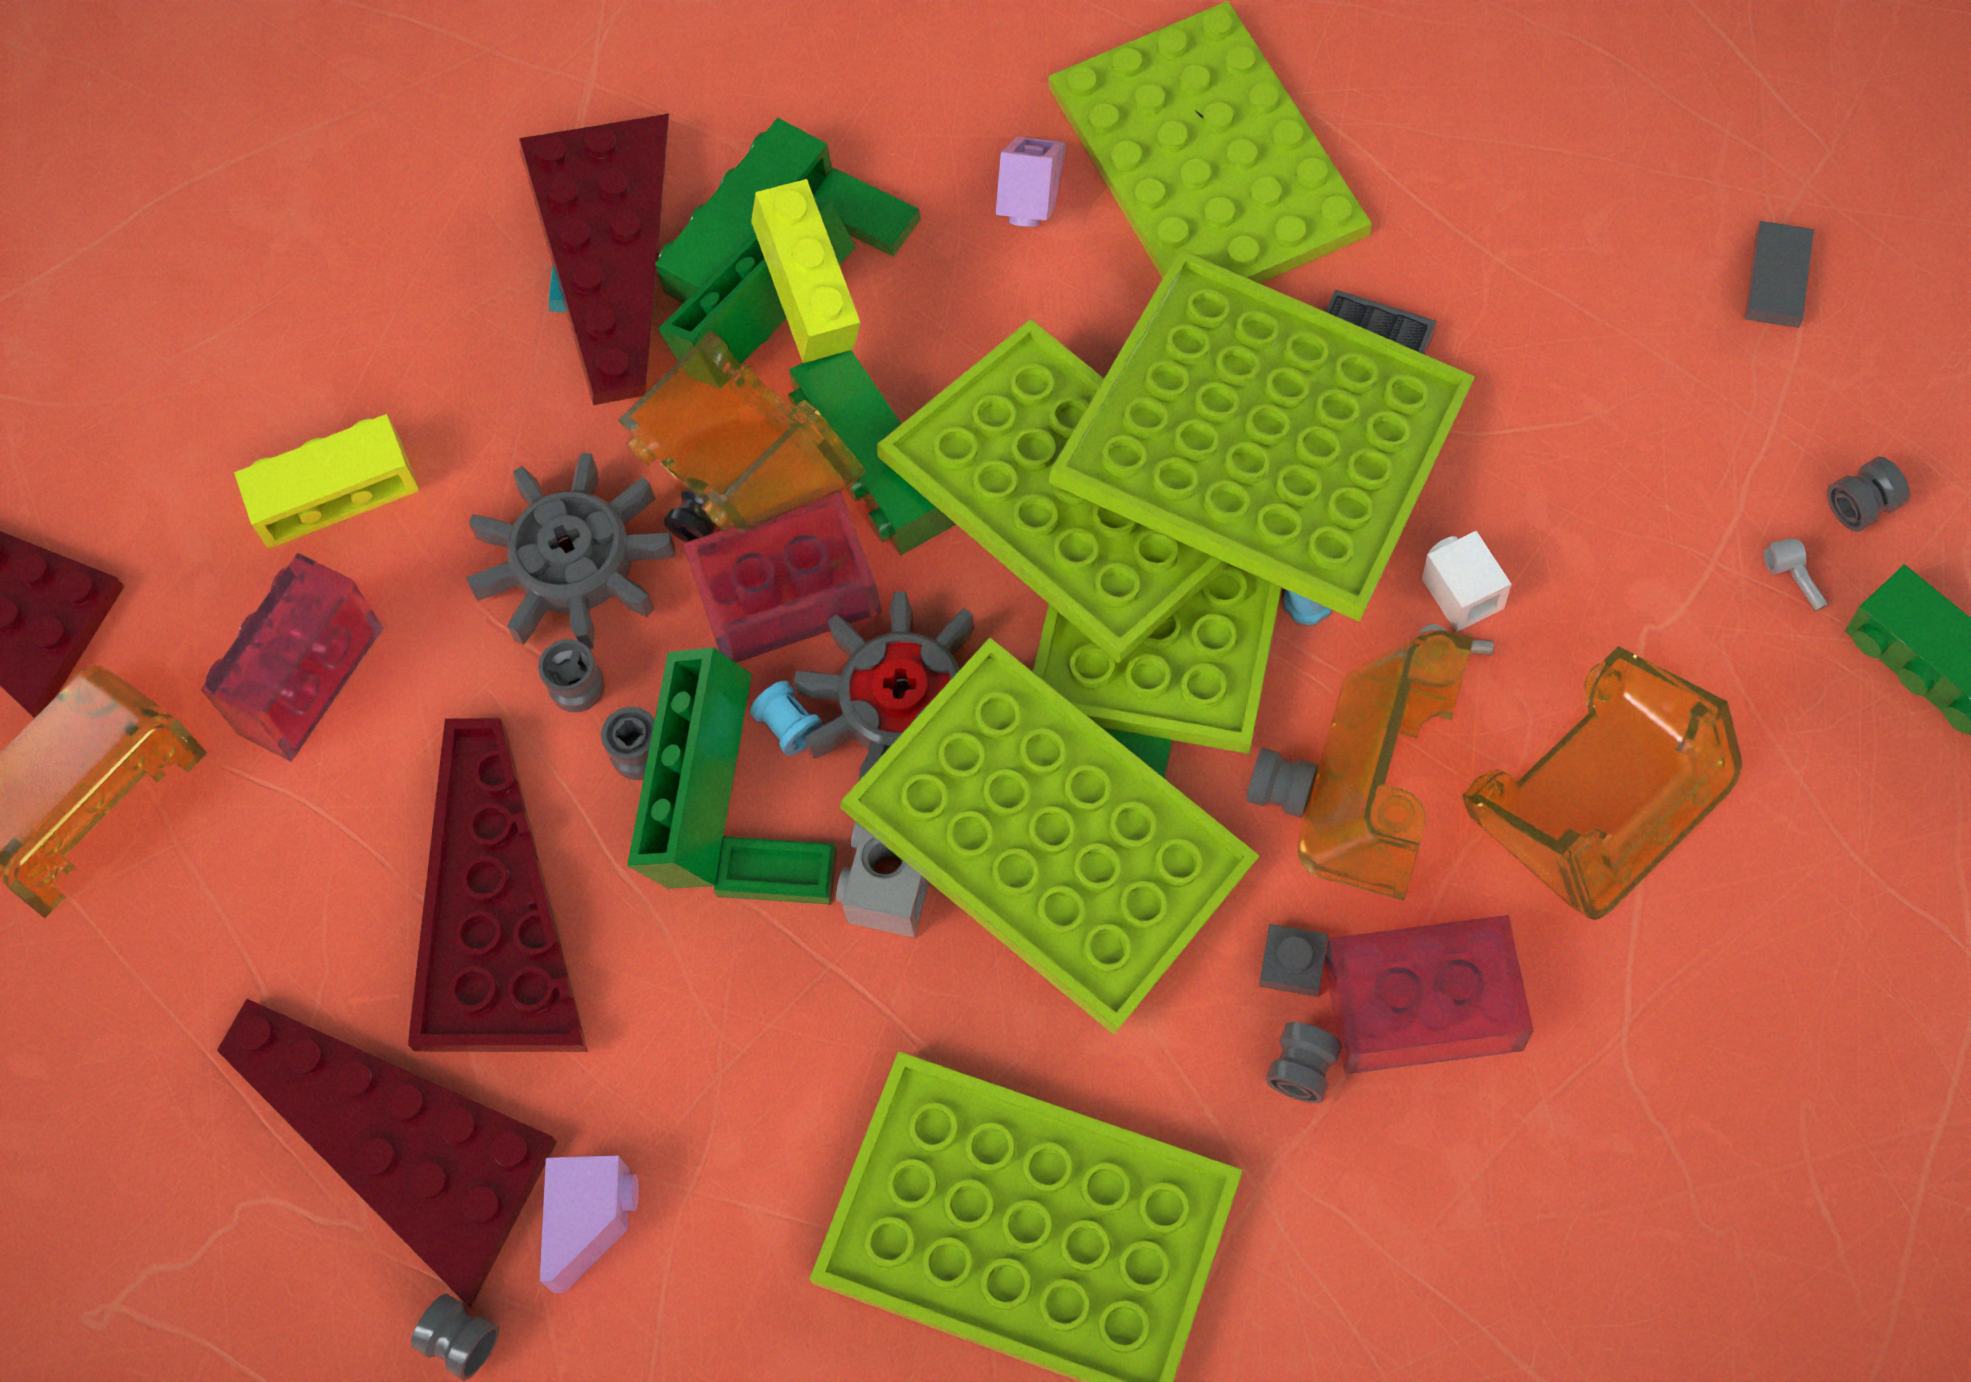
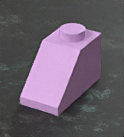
[995,137,1067,227]
[540,1155,639,1293]

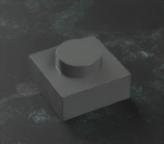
[1259,924,1328,997]

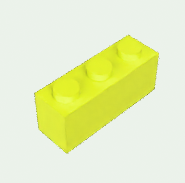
[751,179,860,363]
[234,414,420,549]

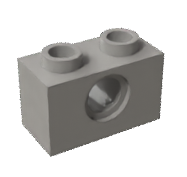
[836,821,930,938]

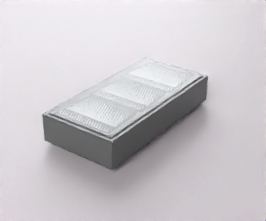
[1326,290,1436,355]

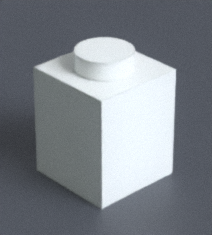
[1422,531,1512,632]

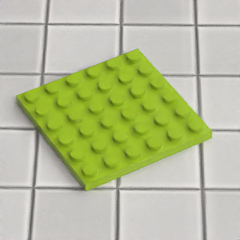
[1048,250,1475,622]

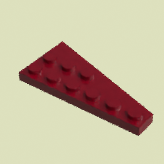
[519,113,669,406]
[0,531,124,723]
[408,718,588,1052]
[217,999,557,1308]

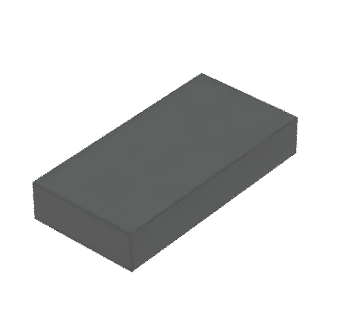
[1745,221,1814,328]

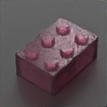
[683,491,882,663]
[200,552,383,762]
[1324,915,1533,1074]

